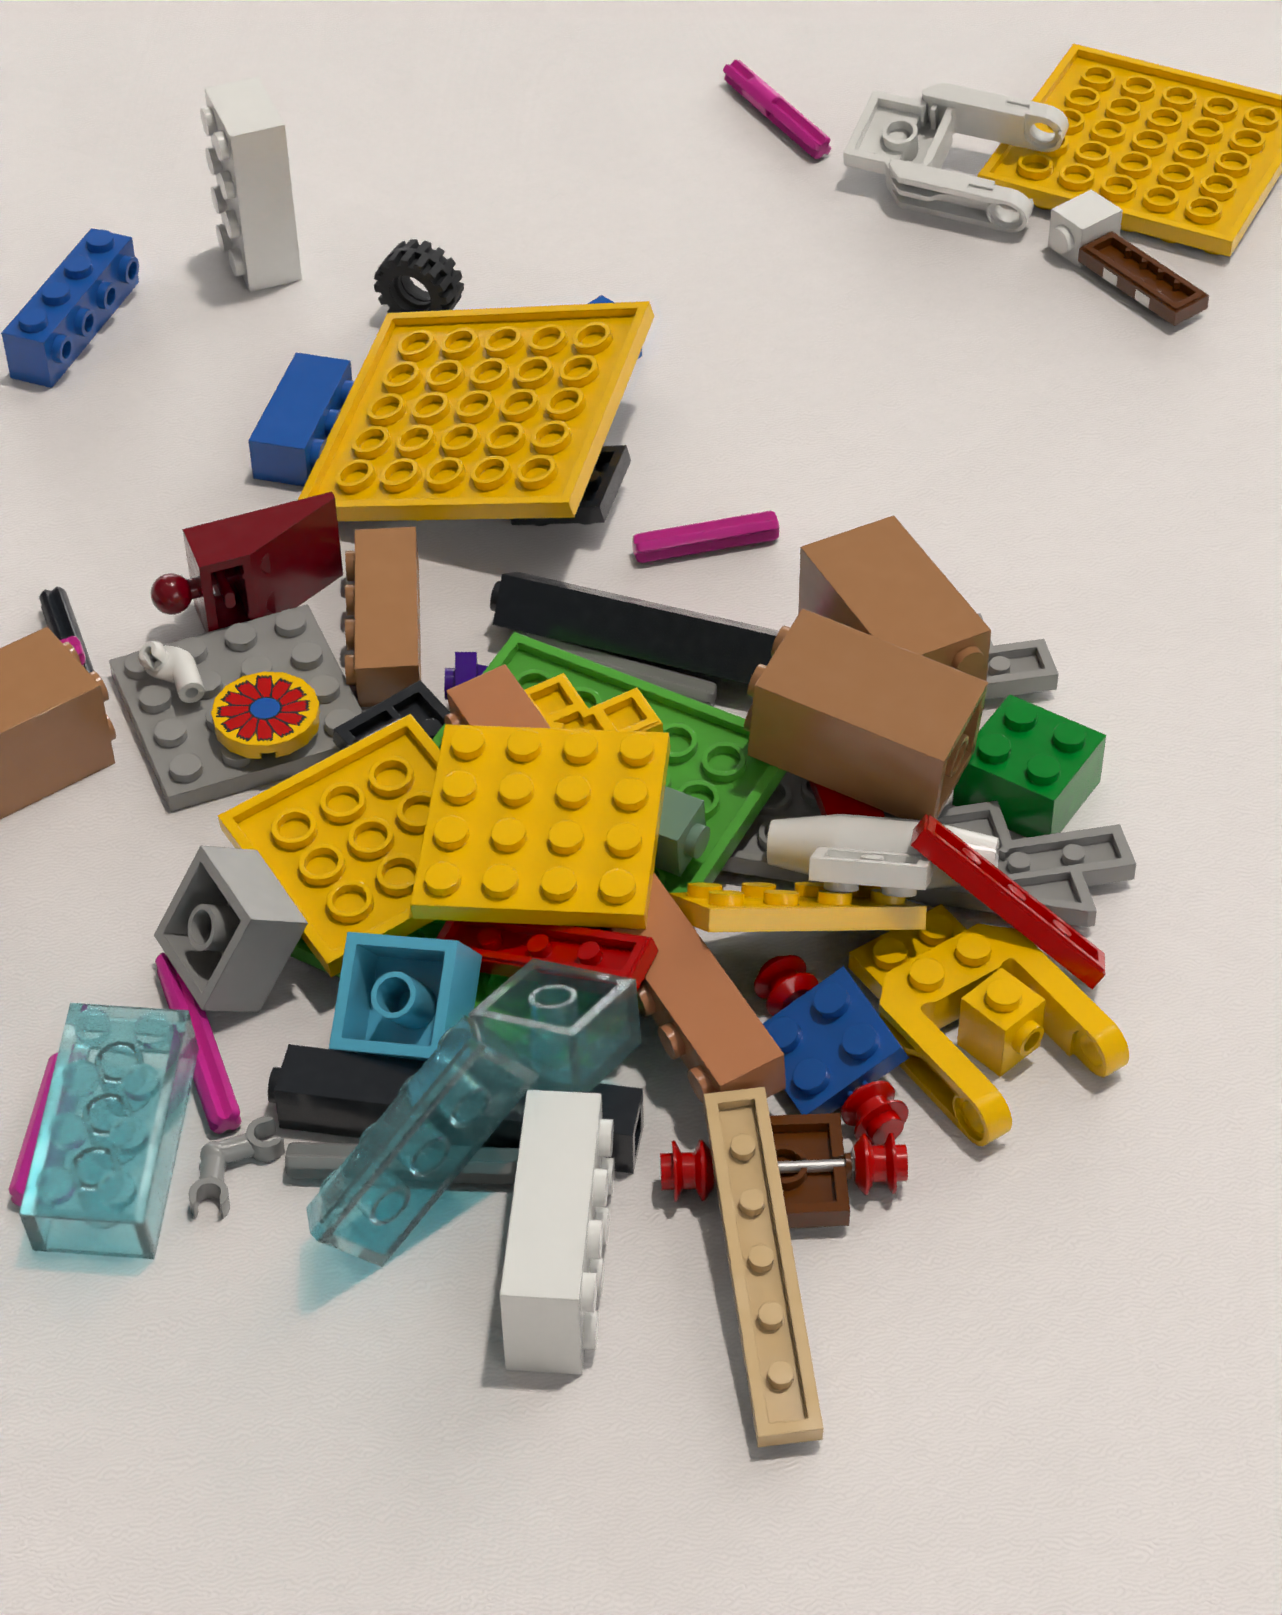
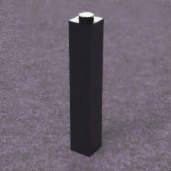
[490,572,779,684]
[268,1044,644,1174]

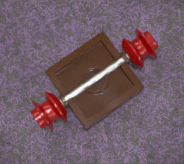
[660,1113,908,1228]

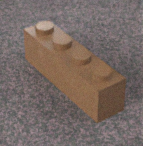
[345,527,421,707]

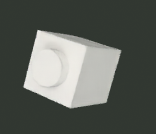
[1048,189,1123,267]

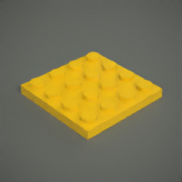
[218,714,440,977]
[410,724,671,929]

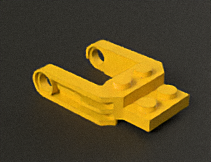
[848,904,1129,1146]

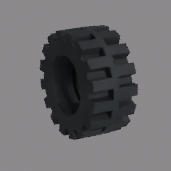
[374,239,464,313]

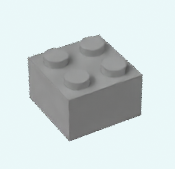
[154,845,308,1012]

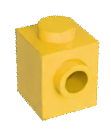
[957,967,1046,1077]

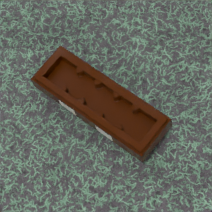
[1078,231,1209,326]

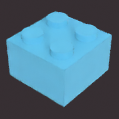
[329,932,482,1066]

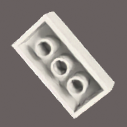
[200,77,302,292]
[500,1090,615,1375]

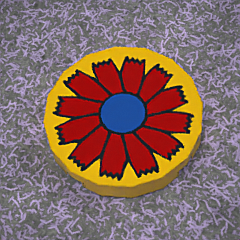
[211,671,320,759]

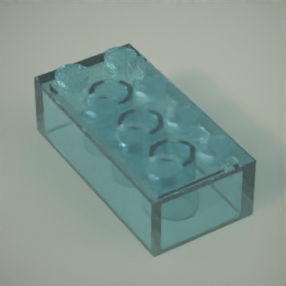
[19,1003,199,1259]

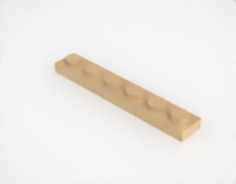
[703,1087,824,1447]

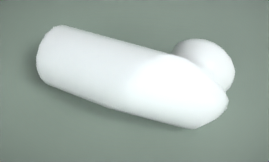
[138,641,205,703]

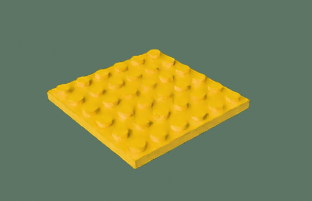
[977,43,1282,257]
[298,301,654,522]

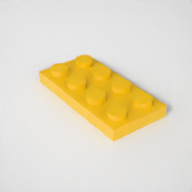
[669,882,927,932]

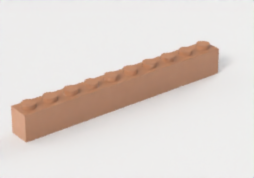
[444,664,786,1103]

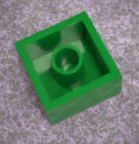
[952,694,1106,838]

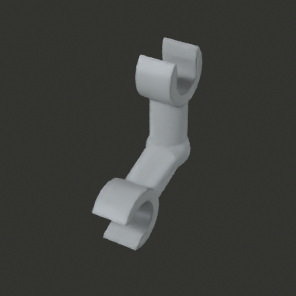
[189,1116,285,1219]

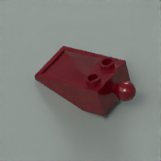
[151,492,343,633]

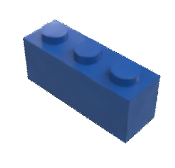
[248,352,354,487]

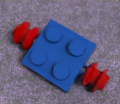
[754,955,909,1145]

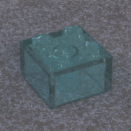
[469,958,642,1093]

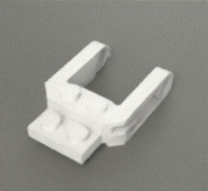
[843,82,1069,233]

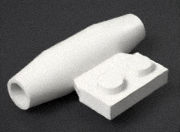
[767,814,999,897]

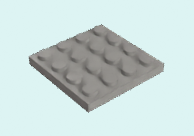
[109,604,363,812]

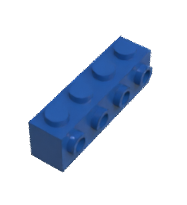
[2,228,139,388]

